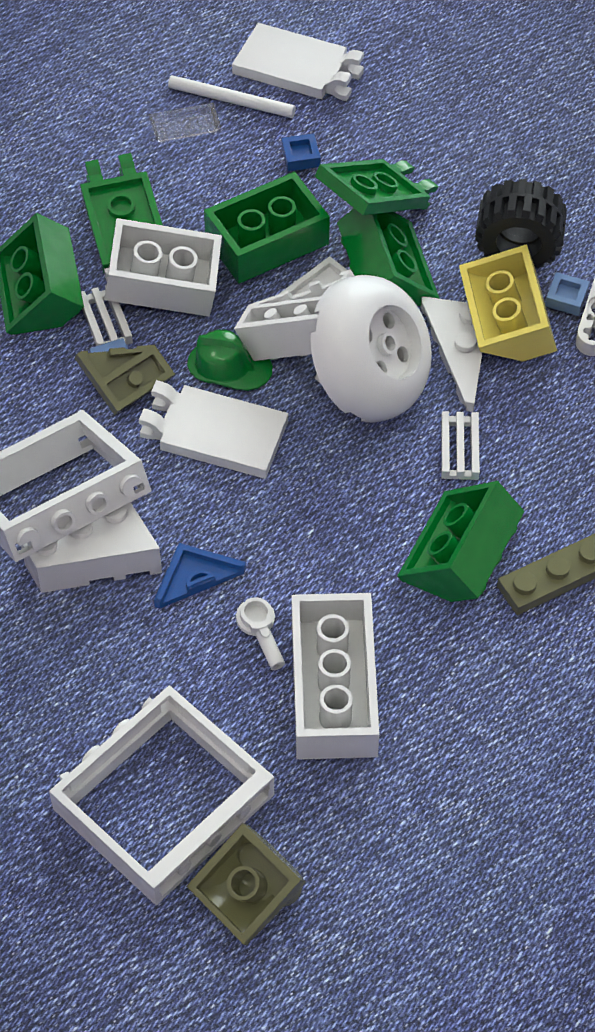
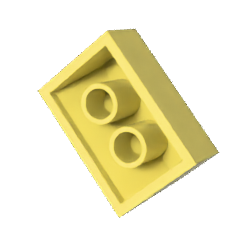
[459,244,557,362]

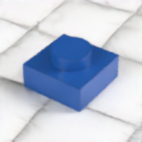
[281,133,321,171]

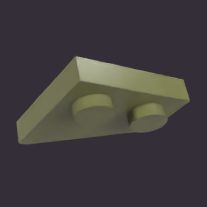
[74,345,175,415]

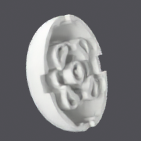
[310,275,432,423]

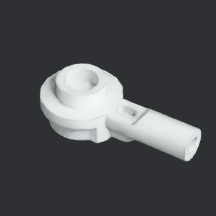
[236,597,285,670]

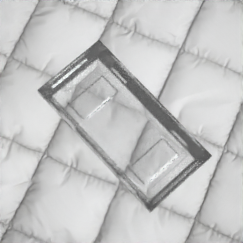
[149,103,221,142]

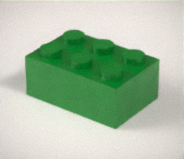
[204,171,330,284]

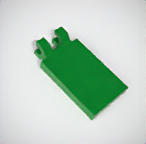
[80,153,163,273]
[315,159,439,215]

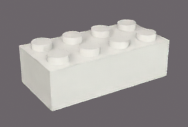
[292,593,380,760]

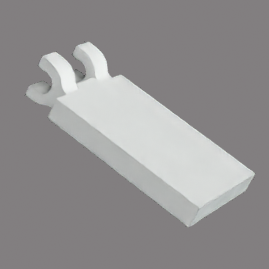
[232,23,364,101]
[139,380,289,479]

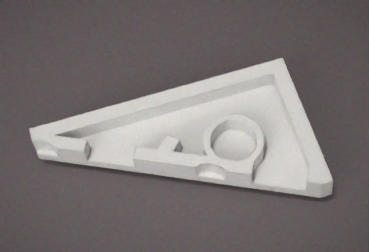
[421,296,483,412]

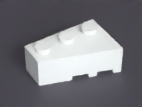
[234,269,354,361]
[21,502,162,593]

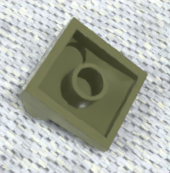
[186,823,306,945]

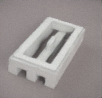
[81,285,133,346]
[441,411,480,480]

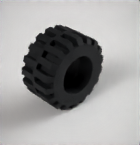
[475,179,567,269]

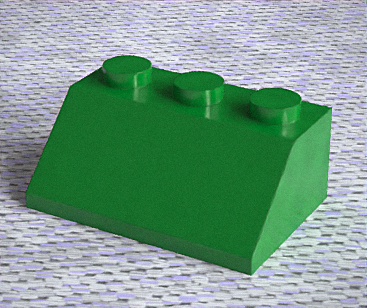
[337,208,440,306]
[0,213,84,335]
[397,481,525,602]

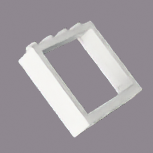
[0,410,152,562]
[49,685,274,905]

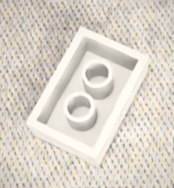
[104,218,222,317]

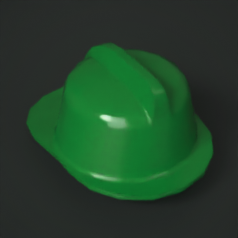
[187,329,273,391]

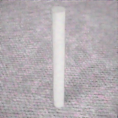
[168,75,296,118]

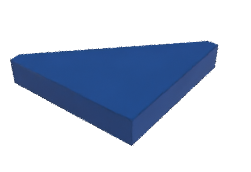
[154,543,246,608]

